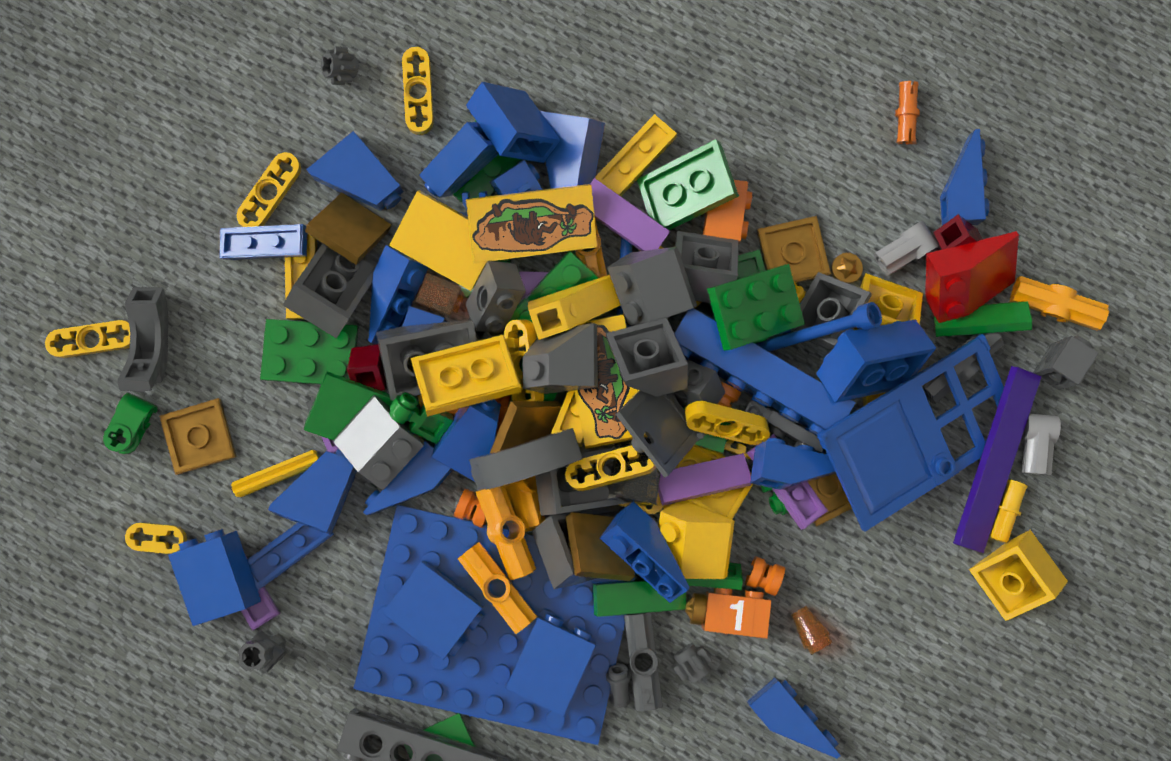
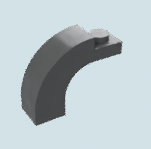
[117,287,169,392]
[469,428,583,490]

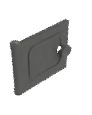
[615,390,706,478]

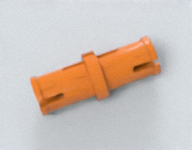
[895,81,920,145]

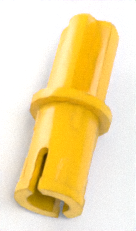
[990,480,1028,542]

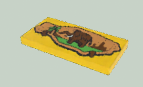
[466,184,597,263]
[574,314,648,449]

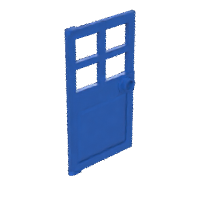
[817,334,1004,532]

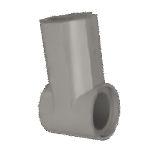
[874,221,940,277]
[1022,413,1061,476]

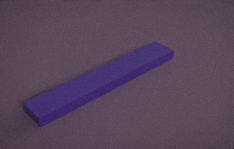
[953,366,1042,553]

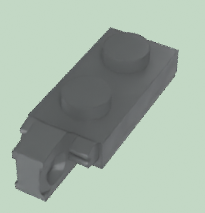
[744,400,823,453]

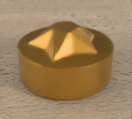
[831,253,863,284]
[685,593,707,625]

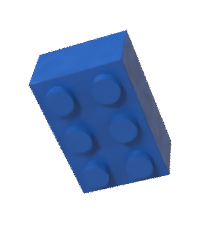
[816,319,936,403]

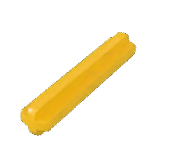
[231,450,320,497]

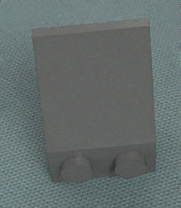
[283,243,381,338]
[376,320,477,401]
[535,440,641,515]
[532,505,625,589]

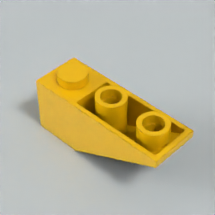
[528,275,620,340]

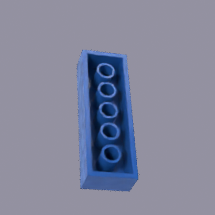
[674,308,856,436]

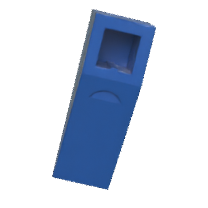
[940,129,989,226]
[368,245,428,344]
[750,438,836,490]
[363,441,453,515]
[600,501,690,603]
[747,678,841,759]

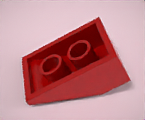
[925,231,1019,323]

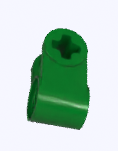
[103,393,158,454]

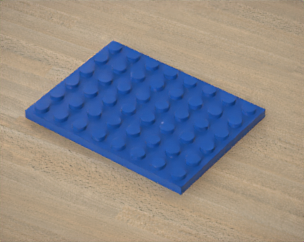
[353,505,636,745]

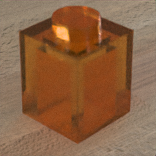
[415,273,464,318]

